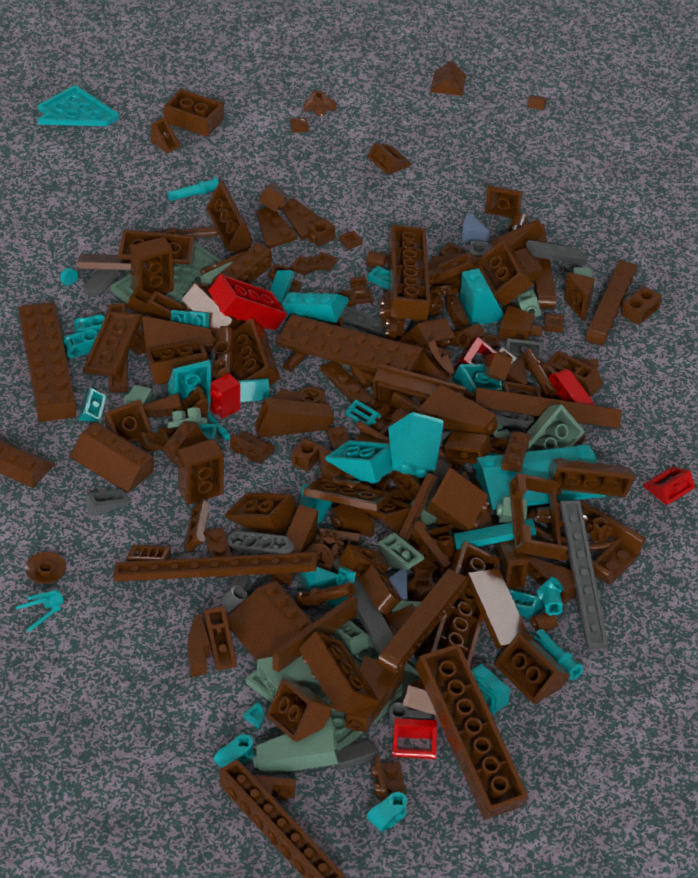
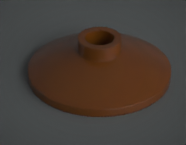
[25,552,66,584]

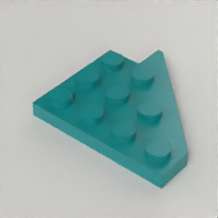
[38,85,120,126]

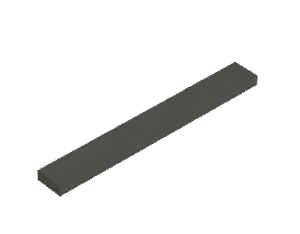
[339,306,460,365]
[559,500,608,650]
[332,558,394,655]

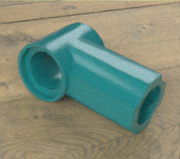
[536,577,563,616]

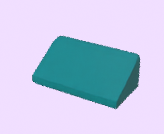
[270,270,294,307]
[238,379,270,402]
[78,387,106,422]

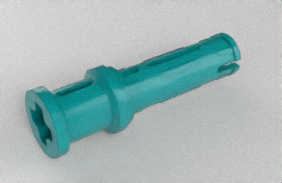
[167,177,219,202]
[534,629,584,680]

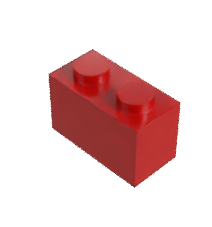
[210,373,240,419]

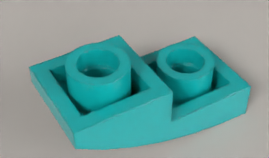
[171,310,210,328]
[327,567,356,609]

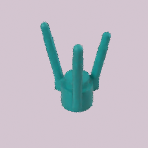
[15,589,64,632]

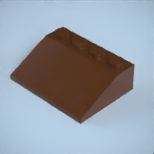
[227,580,313,661]

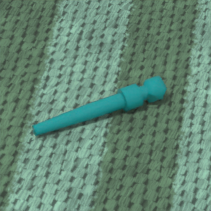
[208,412,231,441]

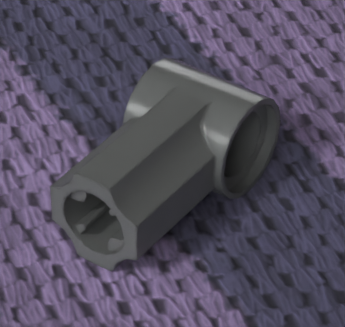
[220,575,251,612]
[387,702,431,729]

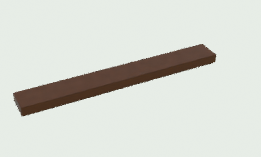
[474,388,622,429]

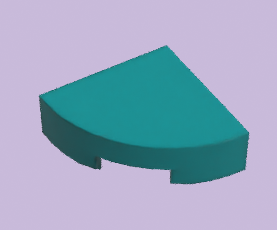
[243,702,264,729]

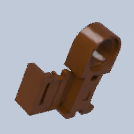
[338,277,373,307]

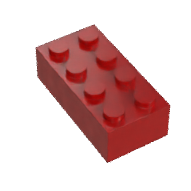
[208,274,288,330]

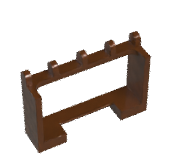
[509,473,569,561]

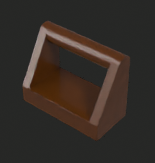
[367,143,412,175]

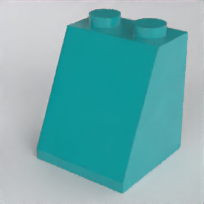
[460,269,504,325]
[388,412,444,478]

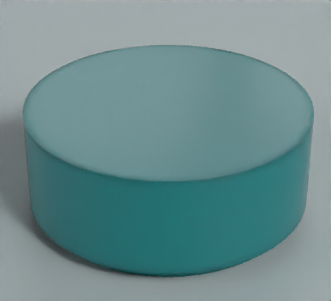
[60,268,78,286]

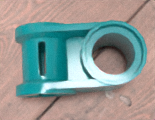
[73,315,105,334]
[63,329,98,358]
[214,734,254,768]
[366,792,408,834]

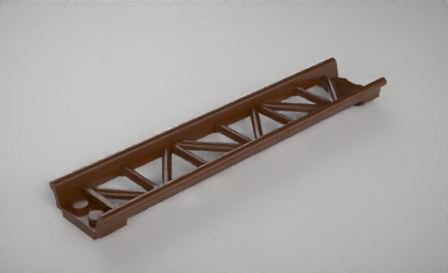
[356,391,646,585]

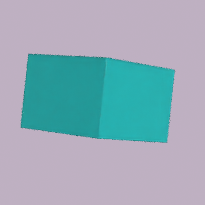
[300,567,337,592]

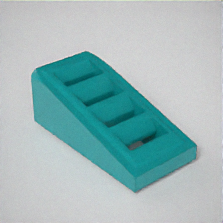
[508,589,544,619]

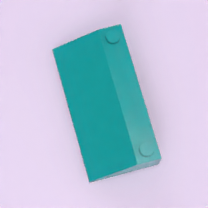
[476,445,606,510]

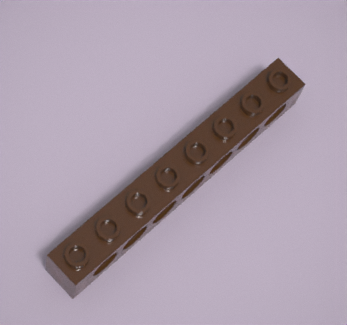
[219,759,346,878]

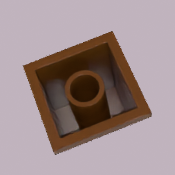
[426,468,489,532]

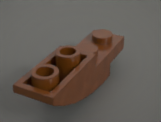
[379,291,405,341]

